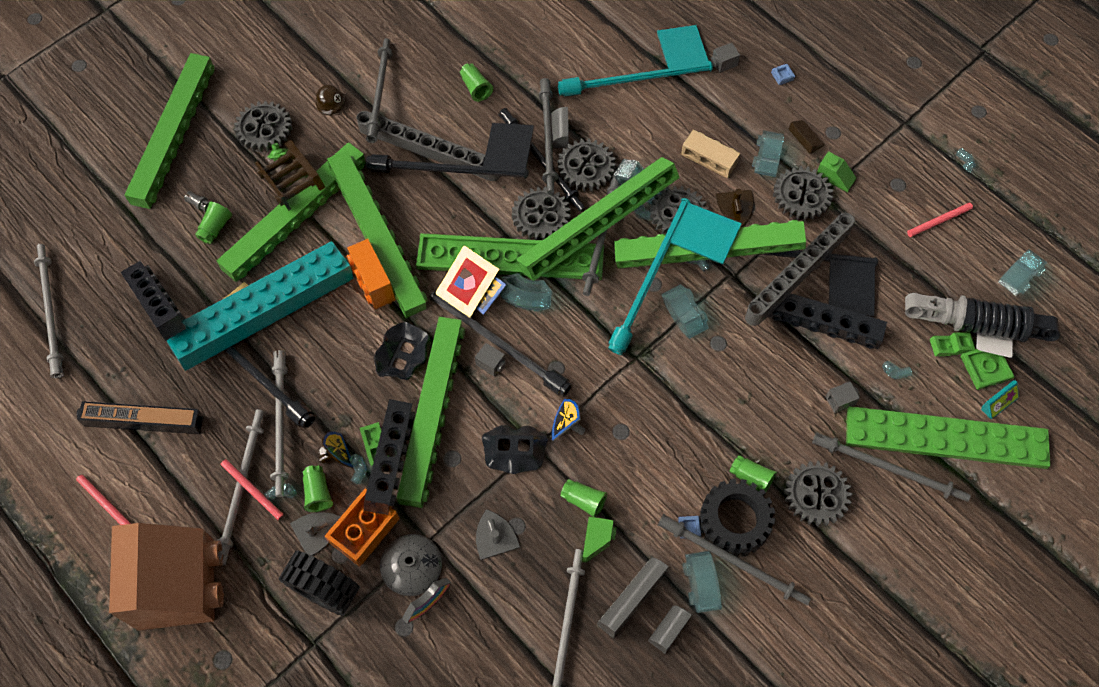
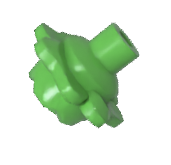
[267,143,288,161]

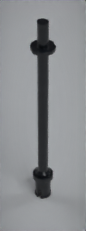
[498,108,586,212]

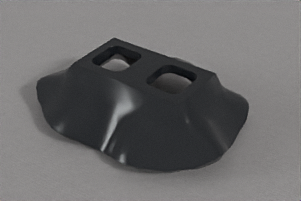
[374,322,430,380]
[482,425,548,474]

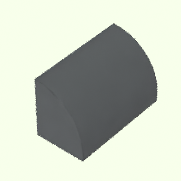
[550,107,568,148]
[648,606,692,654]

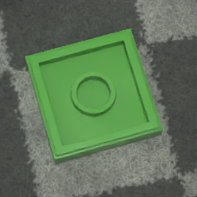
[961,349,1015,390]

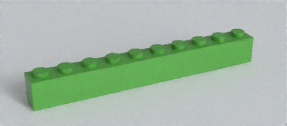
[125,53,215,209]
[217,142,366,282]
[327,151,428,318]
[516,157,680,281]
[614,220,806,269]
[397,317,465,508]

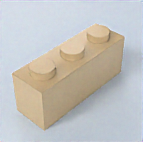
[681,130,740,179]

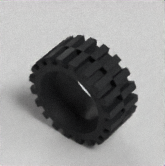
[699,479,775,557]
[278,550,360,616]

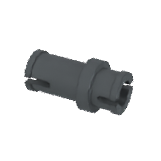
[184,191,210,212]

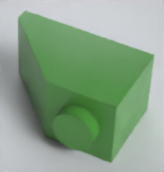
[816,151,856,192]
[582,517,616,563]

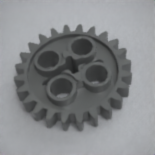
[234,100,292,152]
[558,138,616,192]
[773,166,833,221]
[649,186,709,234]
[512,187,570,240]
[784,461,852,527]

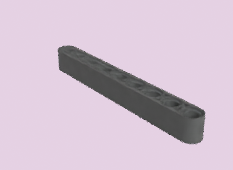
[356,111,500,181]
[745,213,855,326]

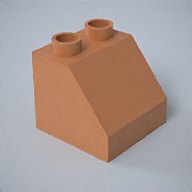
[109,523,224,631]

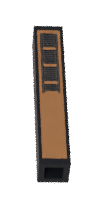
[77,401,204,434]

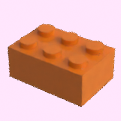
[347,239,395,309]
[324,488,400,567]

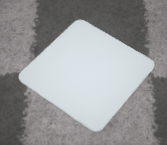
[976,332,1012,357]

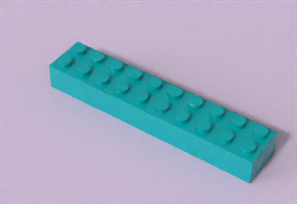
[166,241,354,371]

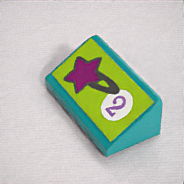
[981,380,1019,419]

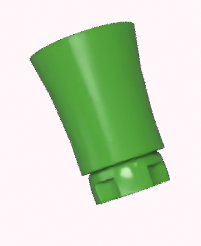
[460,63,493,102]
[195,202,232,244]
[729,455,777,492]
[303,465,333,512]
[560,479,607,518]

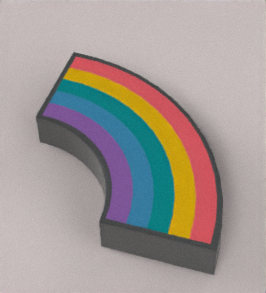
[402,578,451,624]

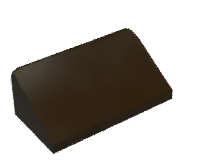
[788,120,824,154]

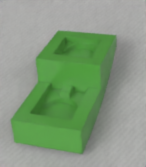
[930,332,975,356]
[360,422,389,466]

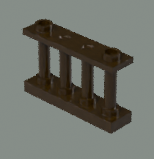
[255,140,326,211]

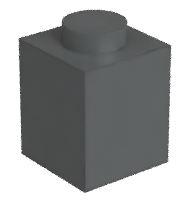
[711,43,740,73]
[475,343,506,377]
[826,381,860,414]

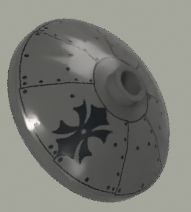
[380,534,442,596]

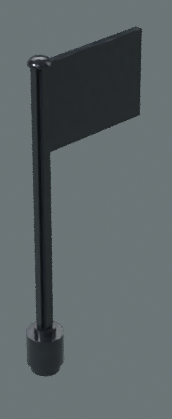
[366,123,534,179]
[761,250,879,317]

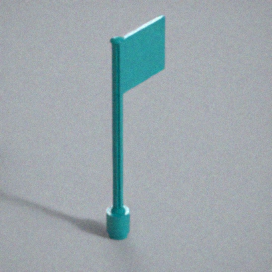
[558,25,713,97]
[608,198,742,355]

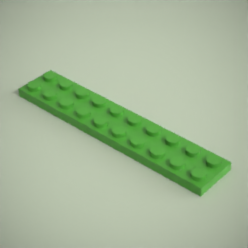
[416,233,604,280]
[846,406,1050,469]

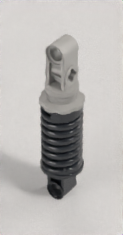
[905,293,1060,343]

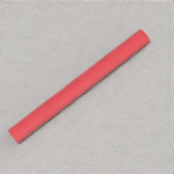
[907,202,973,237]
[220,459,284,520]
[76,475,131,525]

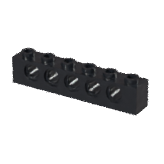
[121,260,186,341]
[768,293,887,349]
[363,399,415,515]

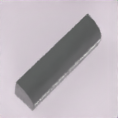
[597,557,669,639]

